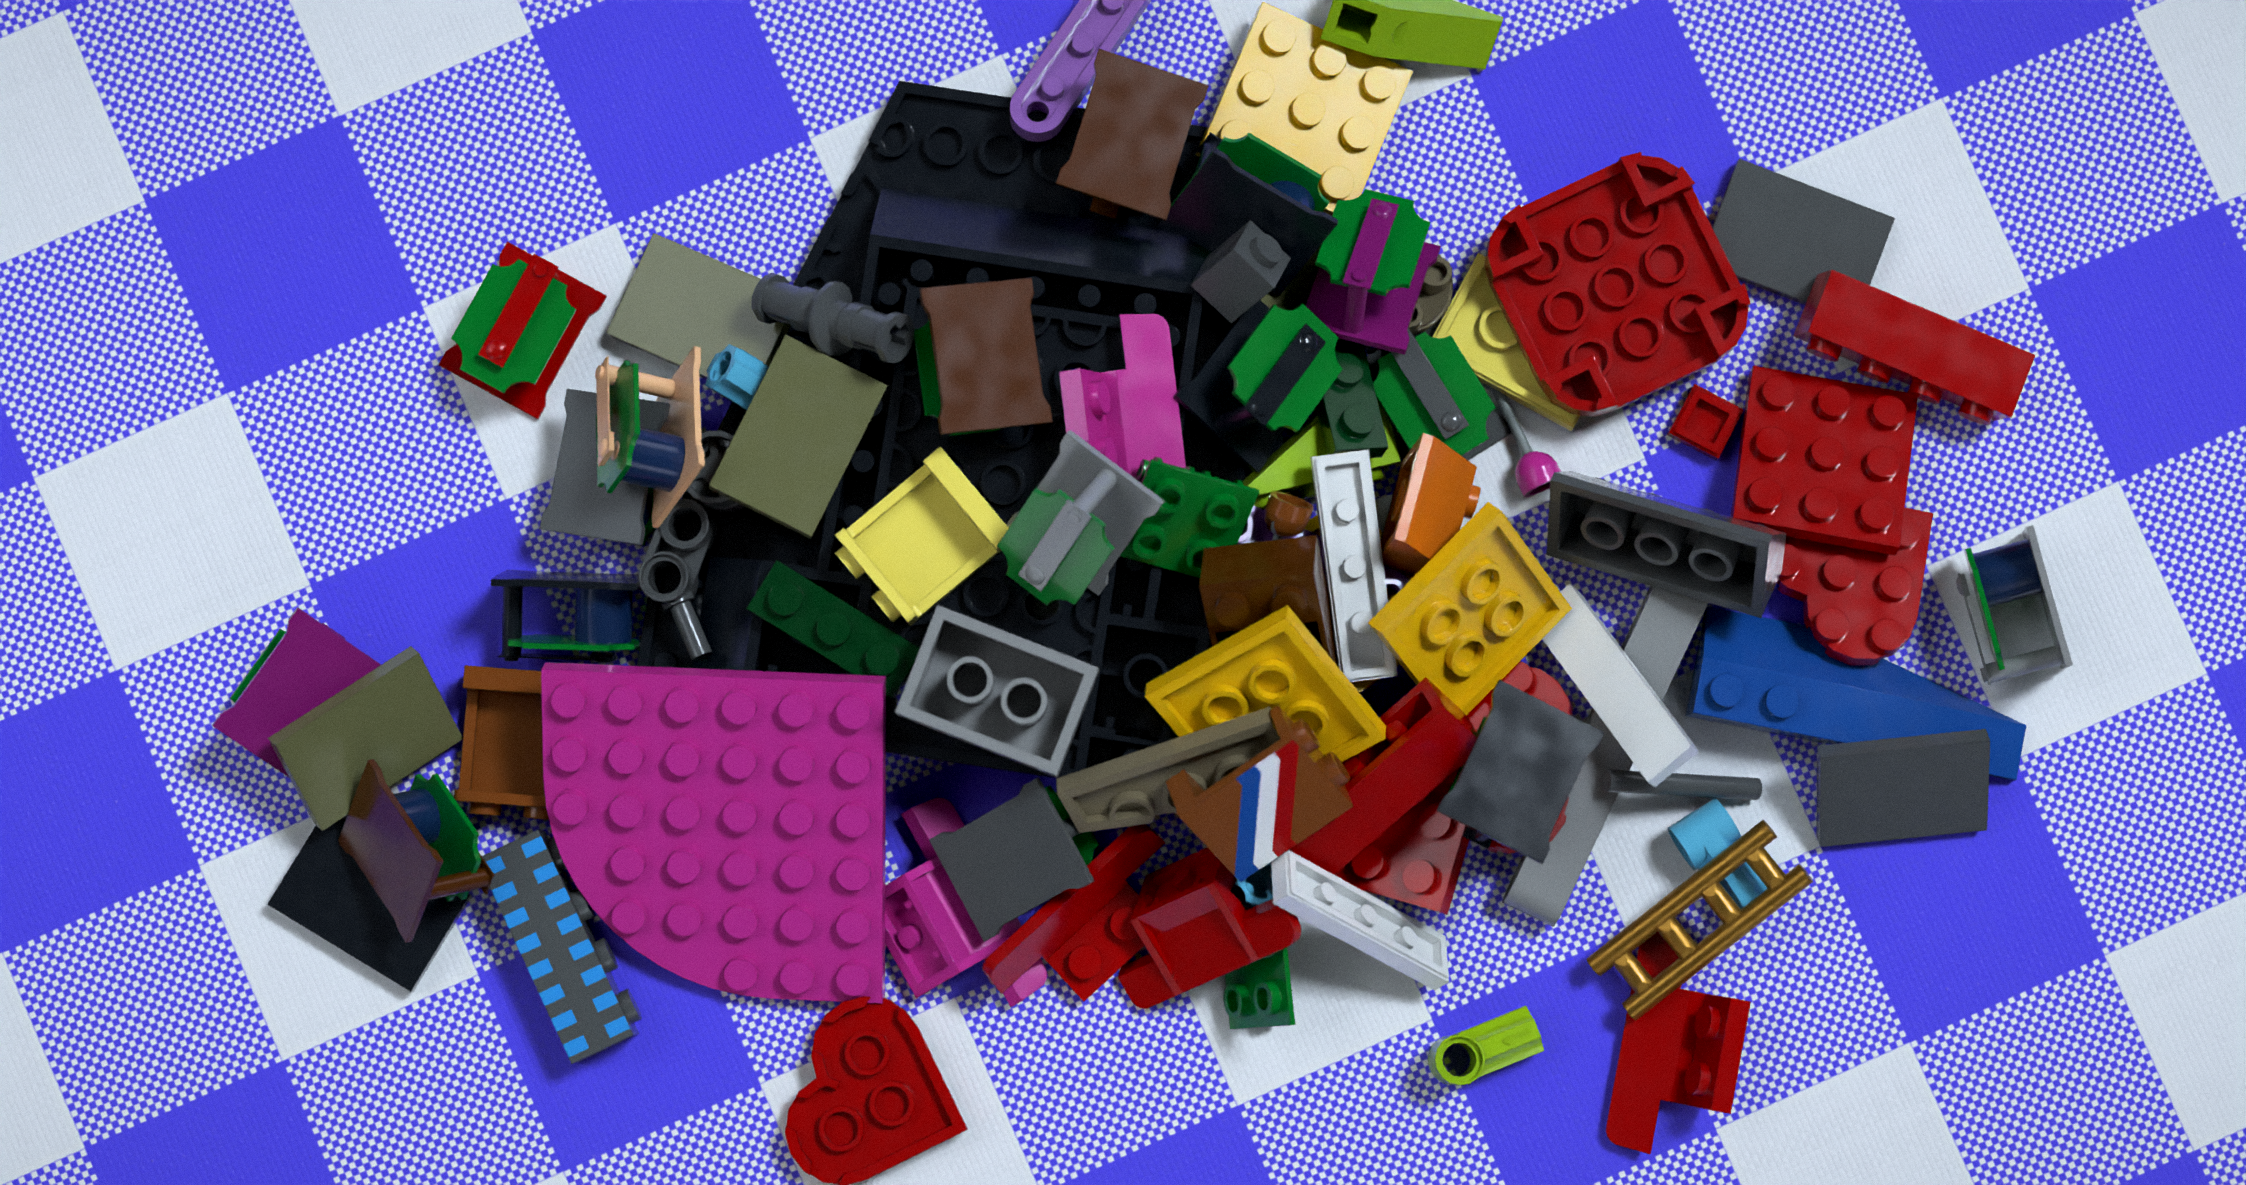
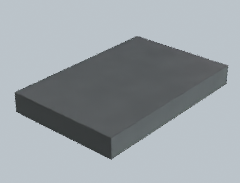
[1712,159,1895,305]
[1816,729,1990,847]

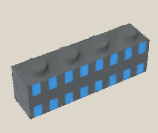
[482,830,642,1064]

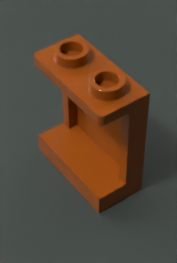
[454,665,549,820]

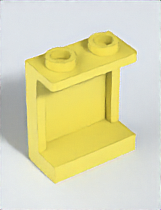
[835,446,1009,626]

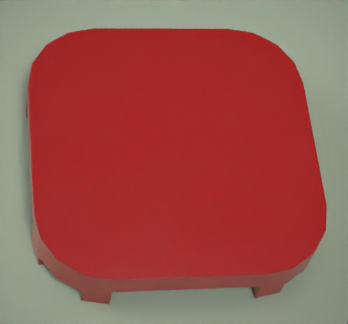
[1484,152,1751,417]

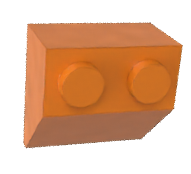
[1380,433,1480,577]

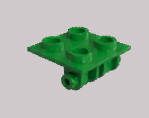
[1120,456,1259,578]
[1223,947,1295,1029]

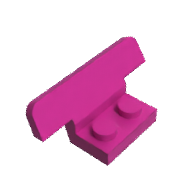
[1059,314,1186,483]
[885,797,1047,1007]

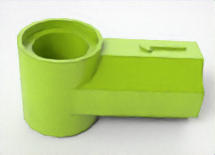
[1427,1005,1545,1085]

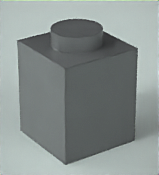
[1191,220,1291,323]

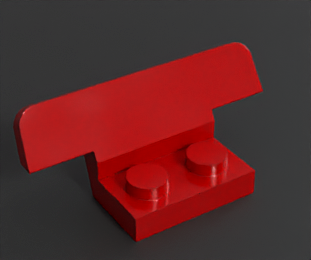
[982,824,1166,1002]
[1118,847,1301,1009]
[1606,932,1751,1154]

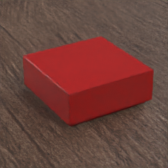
[1667,384,1744,460]

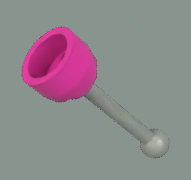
[1482,383,1561,497]

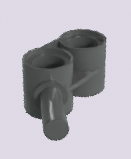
[638,498,719,661]

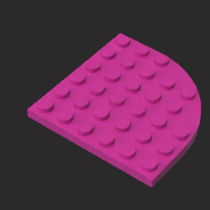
[541,662,886,1004]

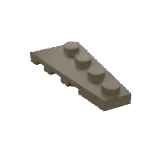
[1056,707,1280,833]

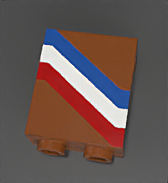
[1166,705,1353,882]

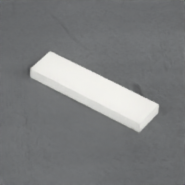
[1310,450,1398,682]
[1542,584,1699,787]
[1271,850,1449,990]

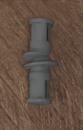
[751,273,914,364]

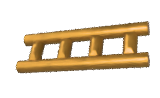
[1587,820,1813,1020]

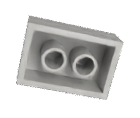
[895,605,1099,778]

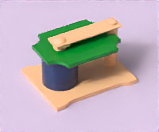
[595,346,705,528]

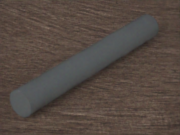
[1601,769,1762,800]

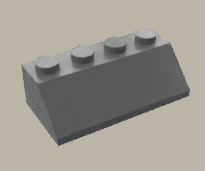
[1546,471,1786,618]

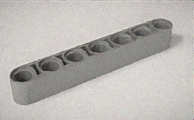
[1502,586,1708,927]

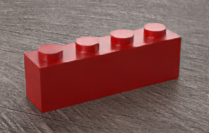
[1793,269,2035,425]
[1289,677,1478,876]

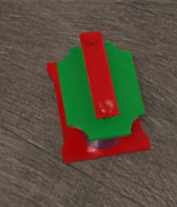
[438,242,607,420]

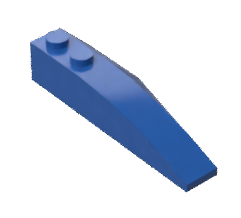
[1685,606,2026,781]

